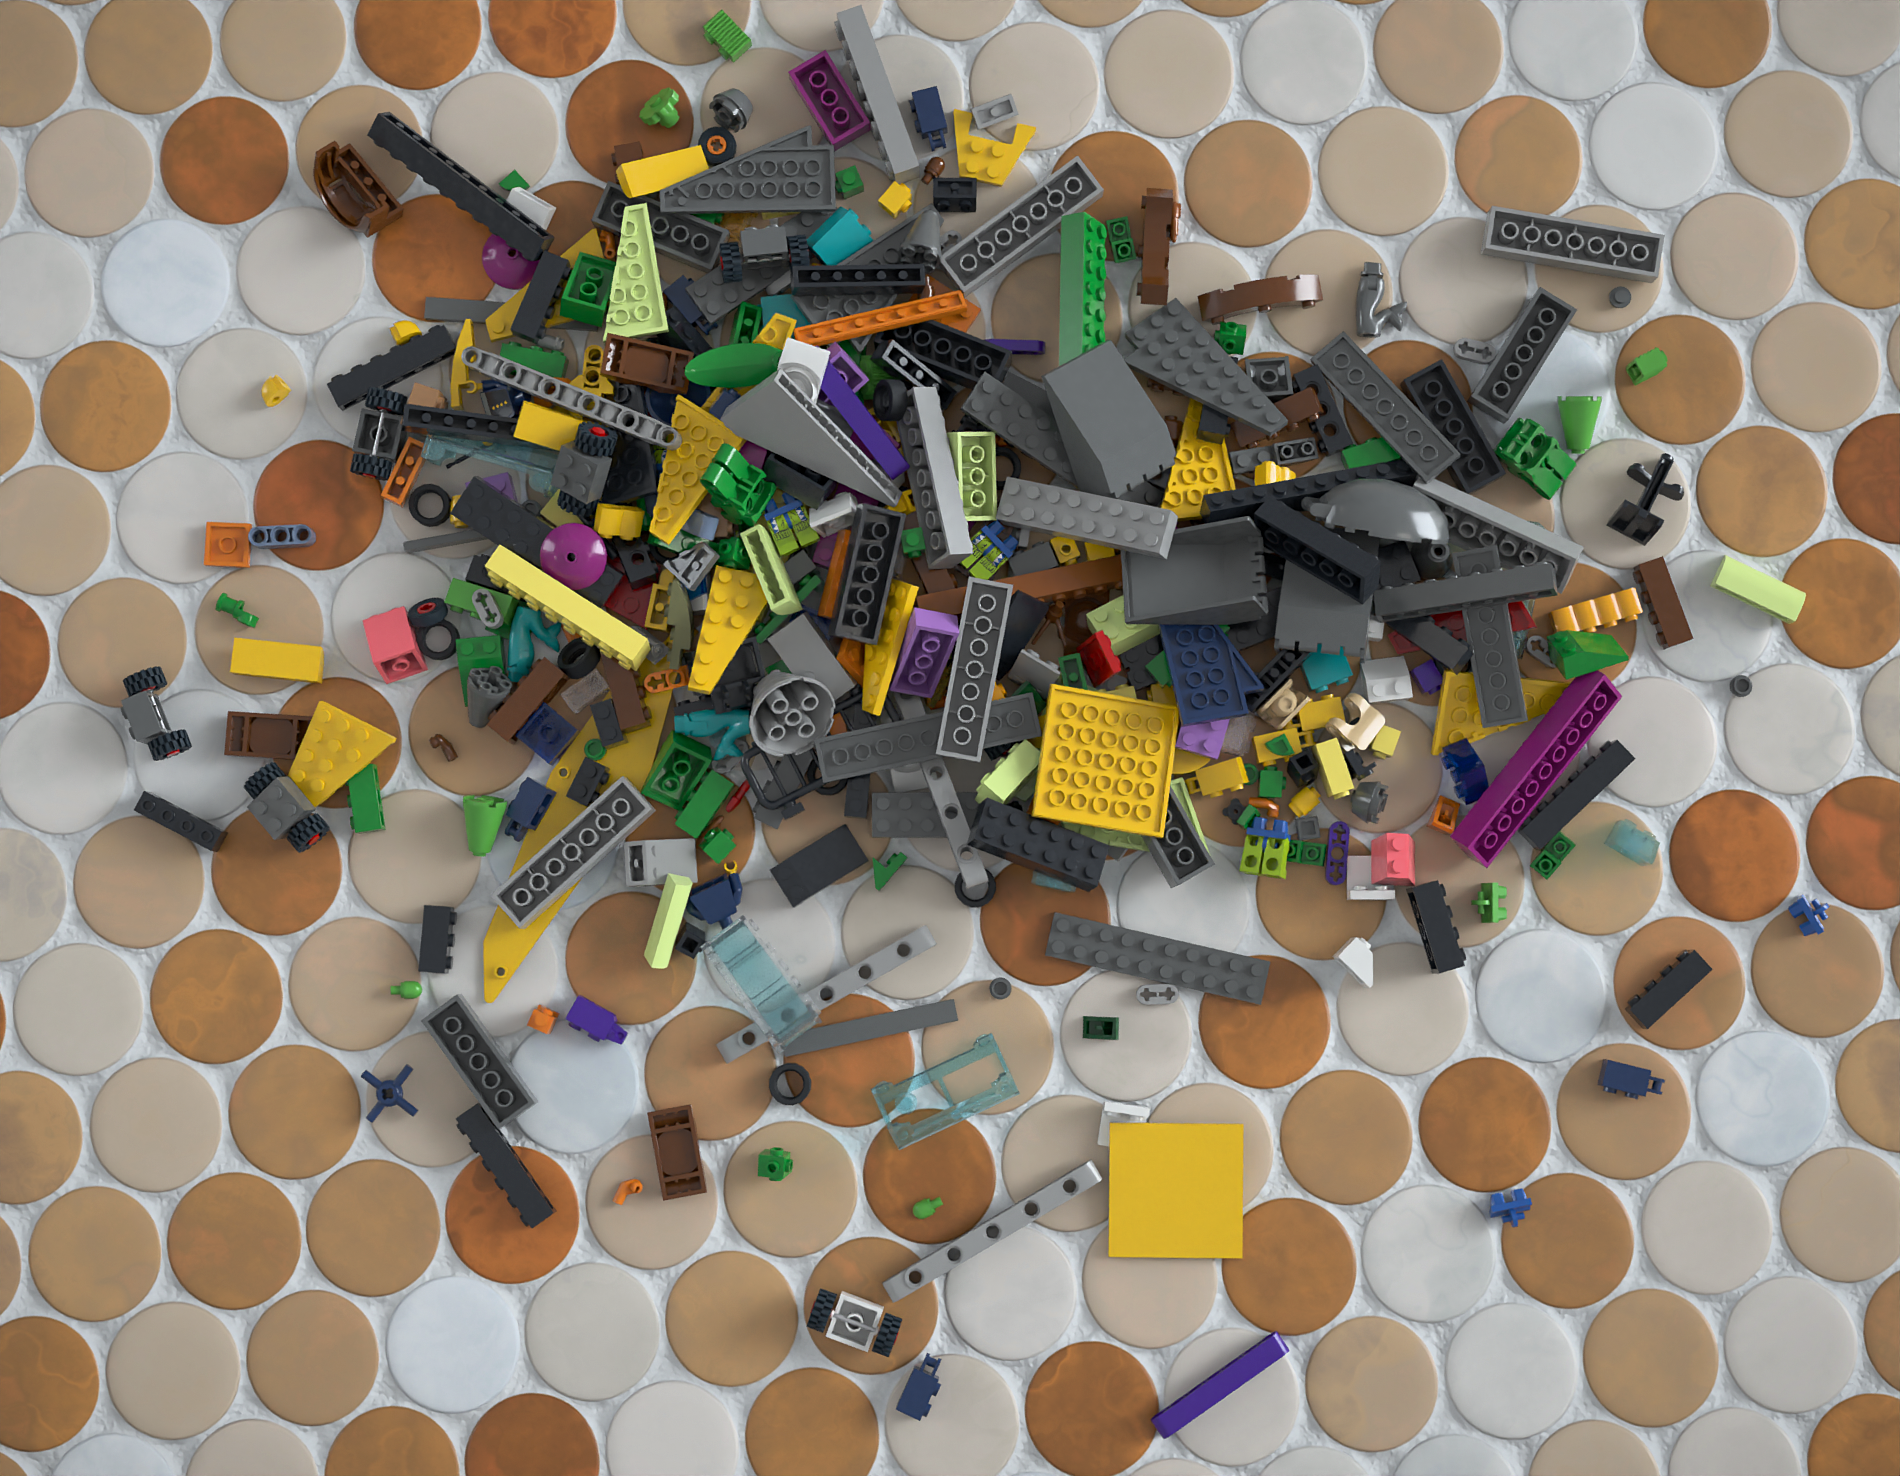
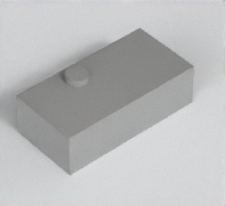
[768,611,858,701]

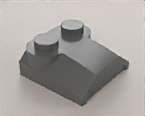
[1245,356,1293,404]

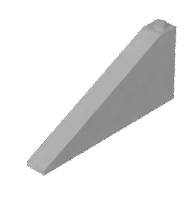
[720,368,902,507]

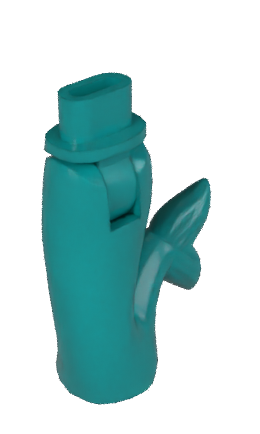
[507,606,561,682]
[674,709,751,761]

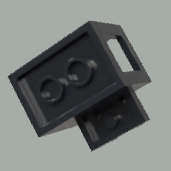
[683,636,765,715]

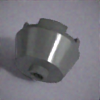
[709,88,753,133]
[1350,781,1389,824]

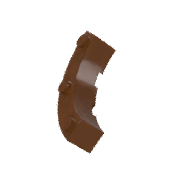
[1136,188,1173,306]
[1198,274,1323,325]

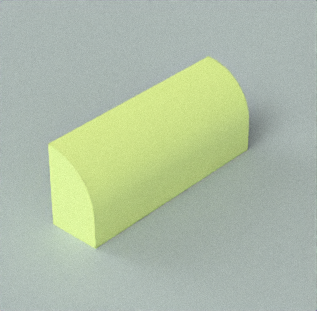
[740,524,802,615]
[1710,555,1806,624]
[644,873,693,968]

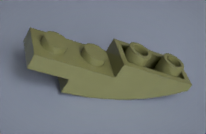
[664,577,694,670]

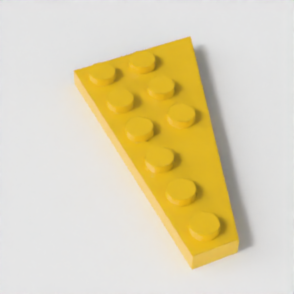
[688,565,768,695]

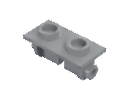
[631,625,669,665]

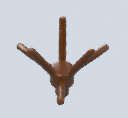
[1031,601,1068,647]

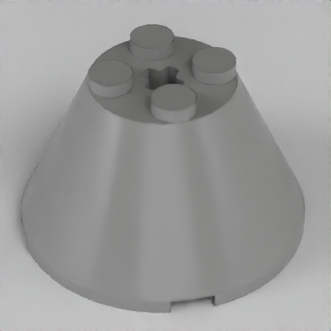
[749,670,835,757]

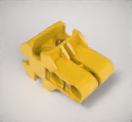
[568,345,615,427]

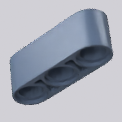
[248,524,316,549]

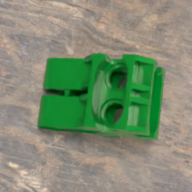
[1493,418,1577,500]
[700,443,777,527]

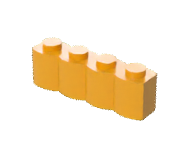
[1548,587,1643,634]

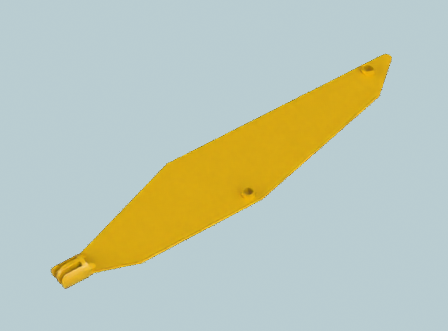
[483,629,699,1003]

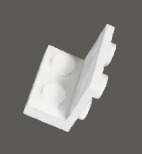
[1346,856,1395,900]
[1097,1100,1150,1146]

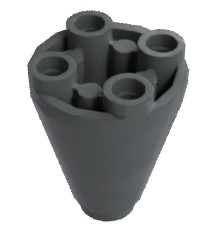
[898,210,941,274]
[1410,538,1453,579]
[467,666,512,728]

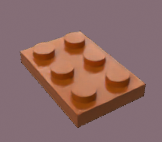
[908,274,981,333]

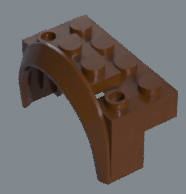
[313,141,404,238]

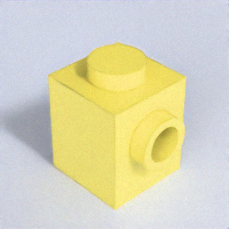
[1369,725,1401,760]

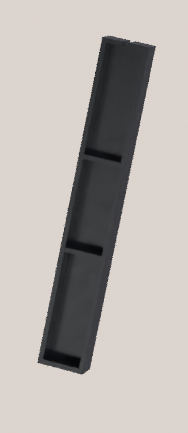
[1118,540,1421,692]

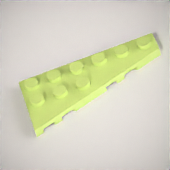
[603,203,669,343]

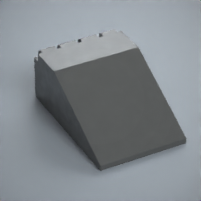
[1041,340,1177,499]
[1121,516,1268,625]
[1274,526,1380,664]

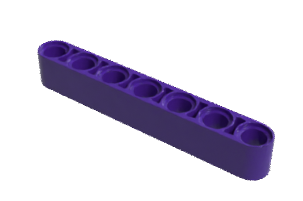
[815,345,910,480]
[1151,1331,1290,1439]

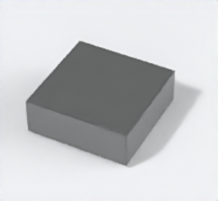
[1295,816,1321,841]

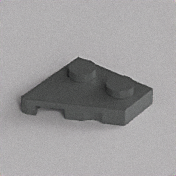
[663,541,720,591]

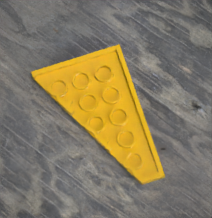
[649,394,747,545]
[1431,670,1571,756]
[288,701,397,808]

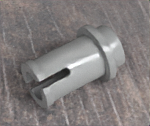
[535,334,565,352]

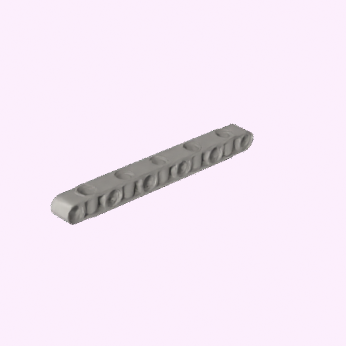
[461,346,682,451]
[892,691,988,889]
[716,925,937,1064]
[882,1160,1102,1303]

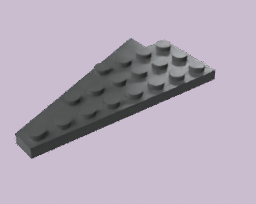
[1124,298,1288,436]

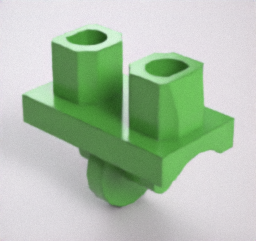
[1471,883,1507,923]

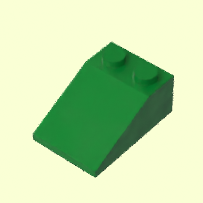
[560,252,616,328]
[1547,630,1629,680]
[456,635,507,707]
[641,729,712,811]

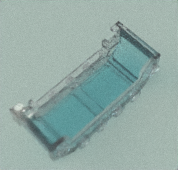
[700,915,822,1054]

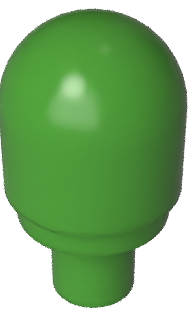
[391,981,422,999]
[913,1196,943,1219]

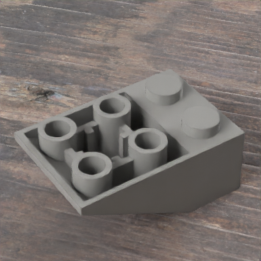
[1007,649,1061,701]
[624,838,698,887]

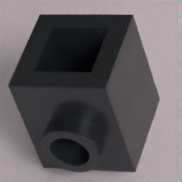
[1287,749,1320,788]
[675,922,707,959]

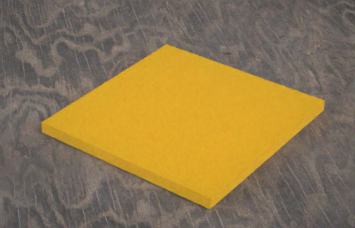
[1032,684,1179,838]
[1108,1122,1244,1258]

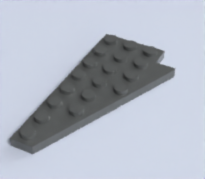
[660,126,836,214]
[791,203,944,355]

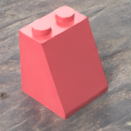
[362,606,428,684]
[1371,833,1415,886]

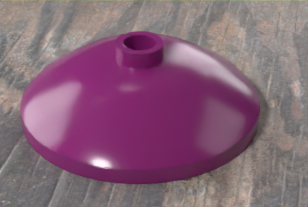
[482,234,540,290]
[540,523,607,590]

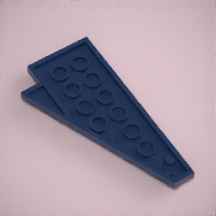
[1158,624,1264,727]

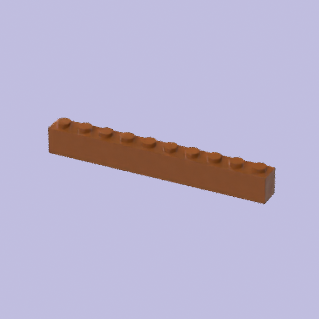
[913,555,1123,623]

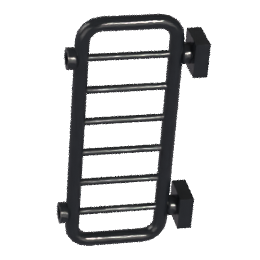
[740,686,901,820]

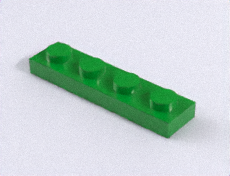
[753,573,821,645]

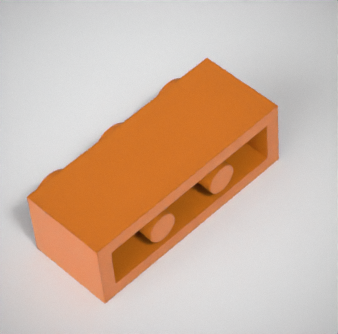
[381,436,431,508]

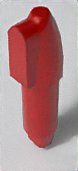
[726,779,750,813]

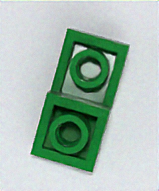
[1105,216,1136,263]
[1530,831,1576,880]
[1286,840,1327,867]

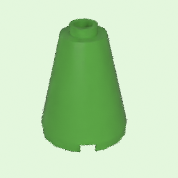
[1557,396,1602,454]
[463,795,508,857]

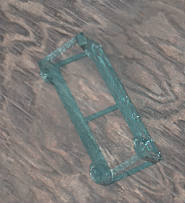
[420,434,559,499]
[871,1033,1020,1150]

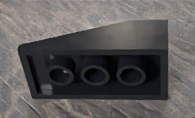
[996,590,1049,681]
[770,824,869,908]

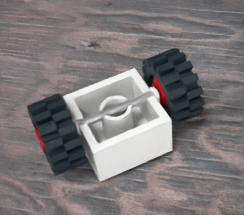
[806,1288,902,1357]

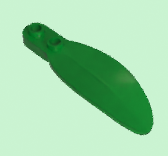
[684,343,783,388]

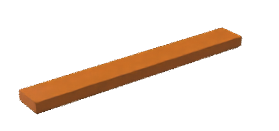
[793,290,968,346]

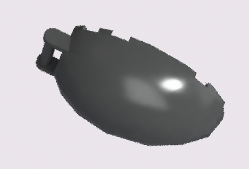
[1301,479,1449,544]

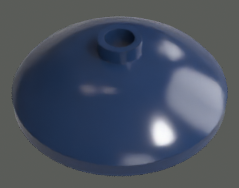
[645,380,711,426]

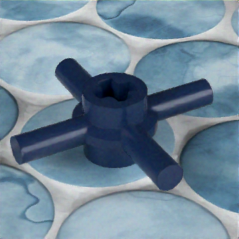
[361,1064,419,1123]

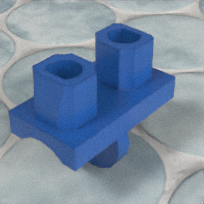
[1788,894,1829,936]
[1489,1188,1532,1228]

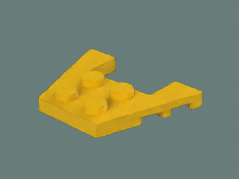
[953,109,1036,187]

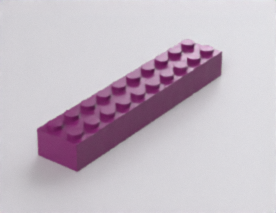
[1450,670,1622,868]

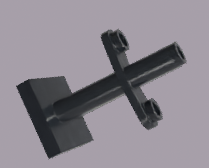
[1606,453,1684,546]

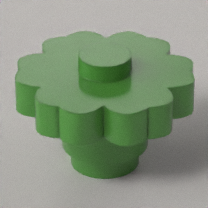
[639,87,679,128]

